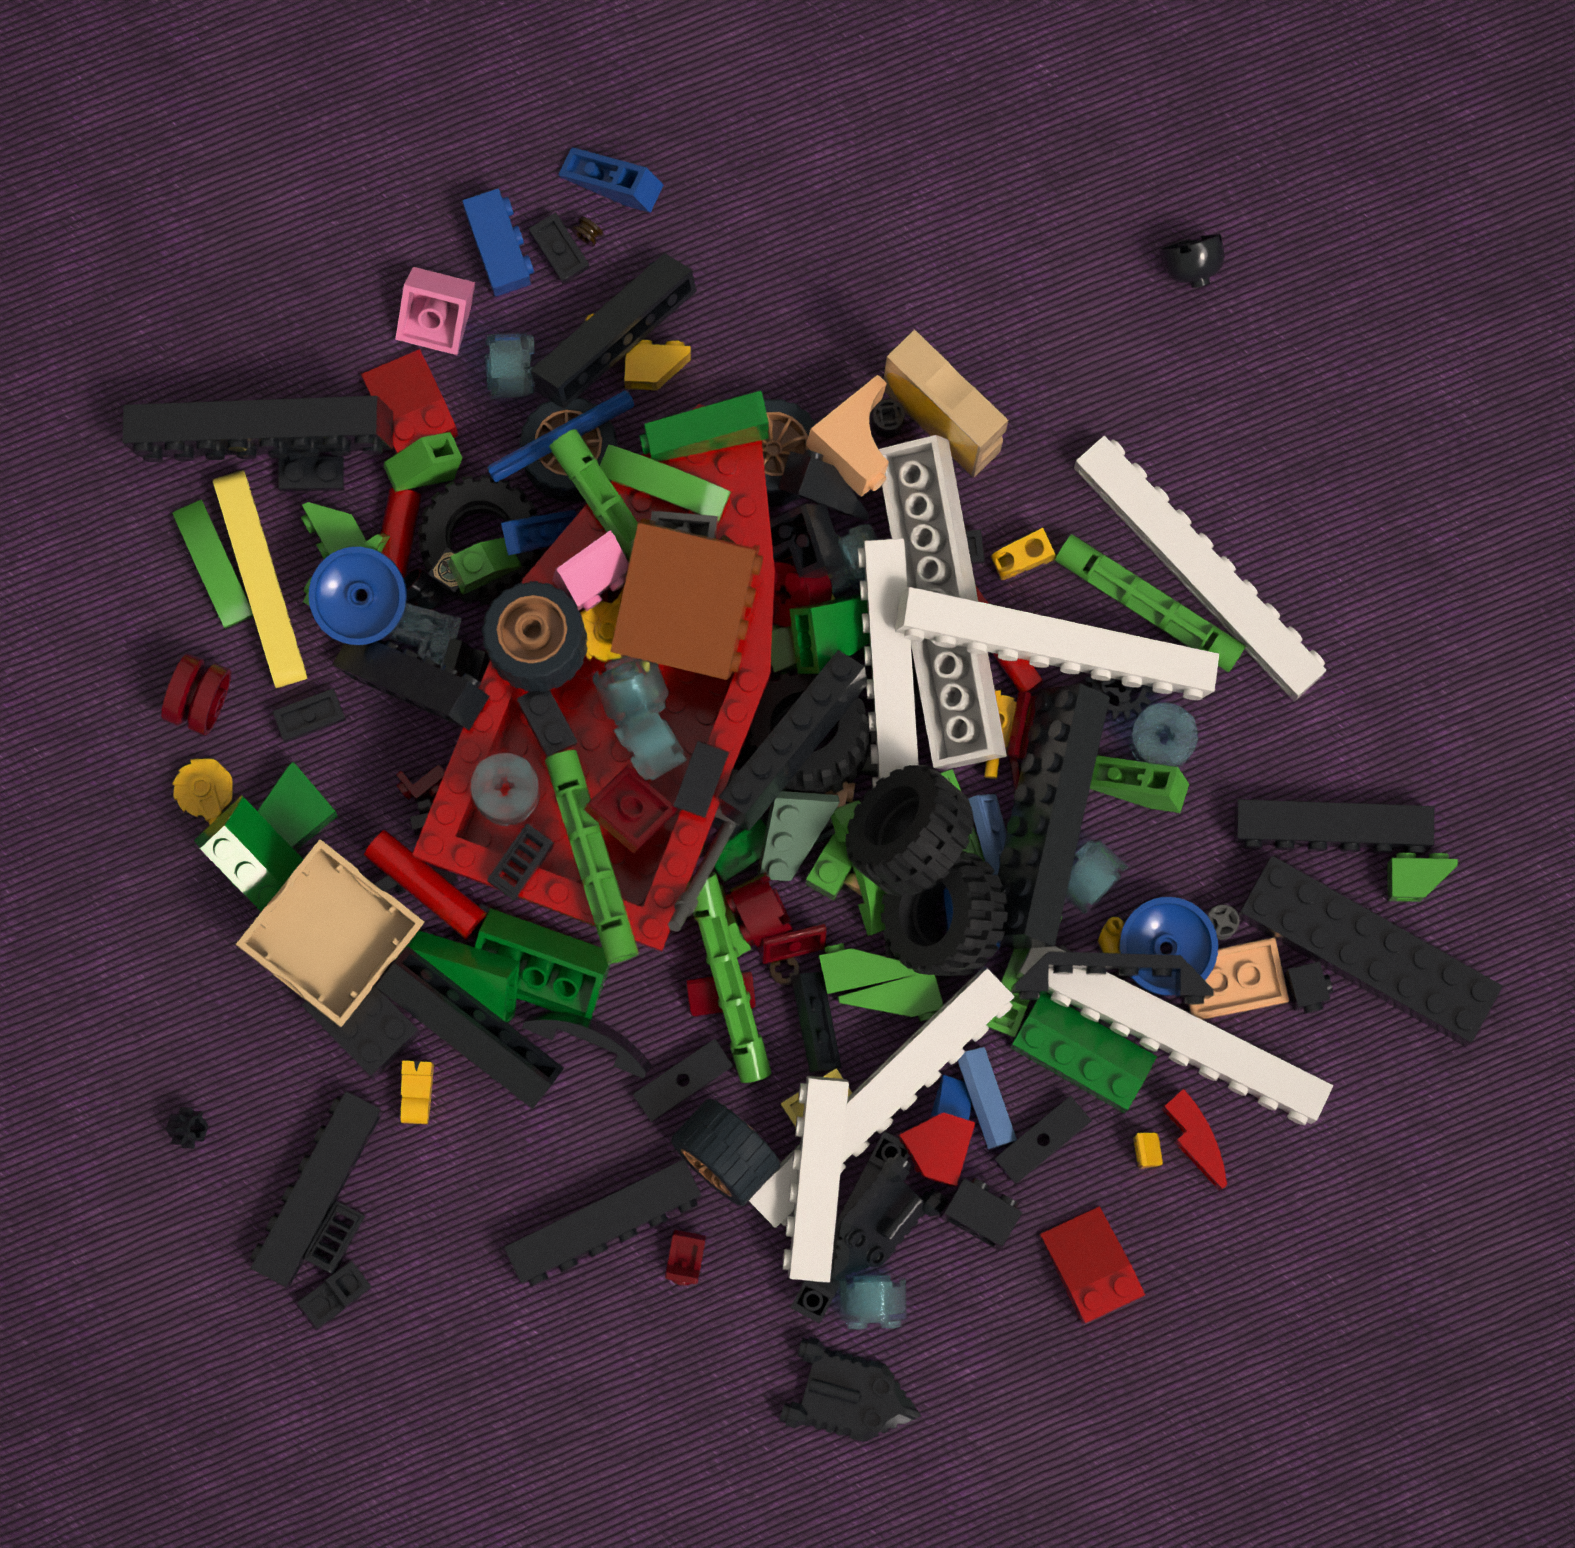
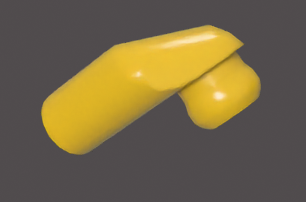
[1098,917,1124,954]

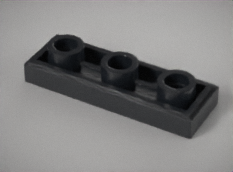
[633,1039,733,1123]
[994,1096,1092,1185]

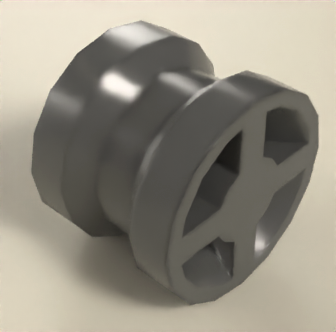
[1207,905,1240,940]

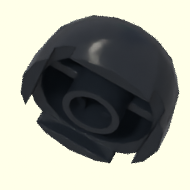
[1159,233,1225,288]

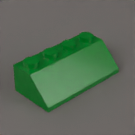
[194,796,304,912]
[475,908,611,1019]
[1010,993,1157,1114]

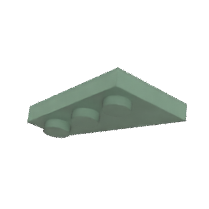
[757,791,840,881]

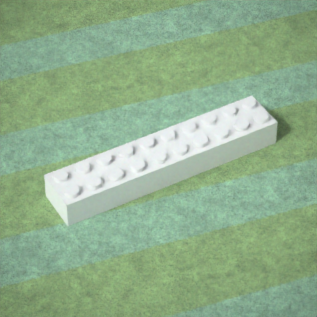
[878,435,1007,770]

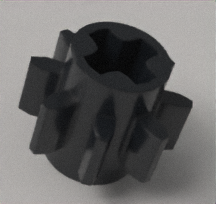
[166,1107,208,1149]

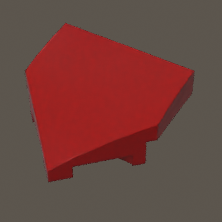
[898,1112,975,1187]

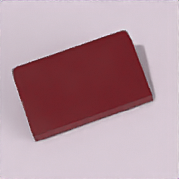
[757,924,826,964]
[686,972,756,1016]

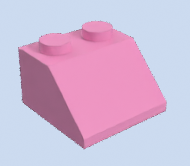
[395,267,475,355]
[552,530,629,611]

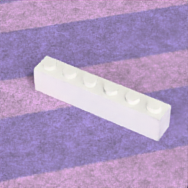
[783,1076,849,1282]

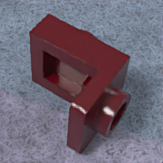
[396,764,445,802]
[665,1230,707,1286]

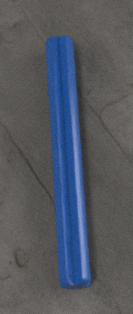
[487,391,634,482]

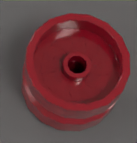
[161,653,232,736]

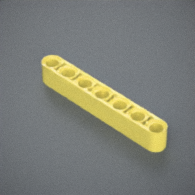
[213,470,308,688]

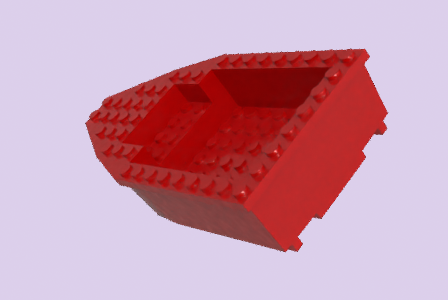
[412,404,775,952]

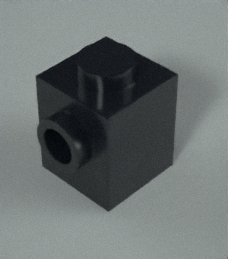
[1284,961,1333,1014]

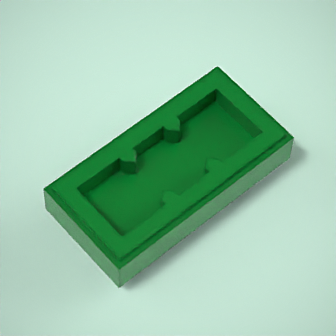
[714,819,766,883]

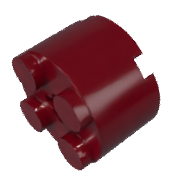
[773,558,832,627]
[725,872,794,948]

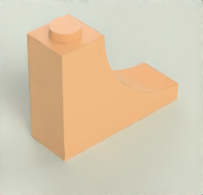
[806,375,889,497]

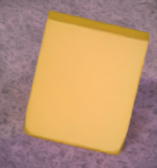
[1133,1133,1163,1169]

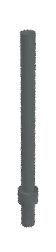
[668,820,736,932]

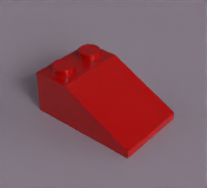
[361,349,458,454]
[1040,1206,1145,1325]

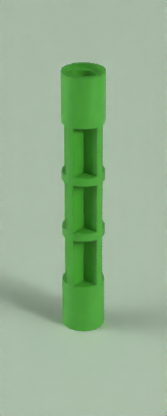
[549,429,638,562]
[1055,534,1246,673]
[545,750,639,964]
[688,872,772,1083]

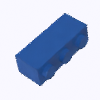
[462,188,534,297]

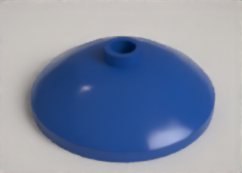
[309,546,407,645]
[1119,897,1218,996]

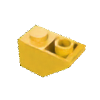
[624,339,691,390]

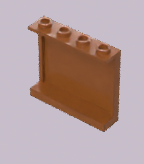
[610,518,763,680]

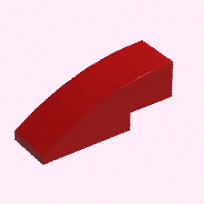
[1161,1089,1227,1191]

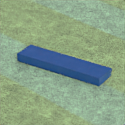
[501,510,576,555]

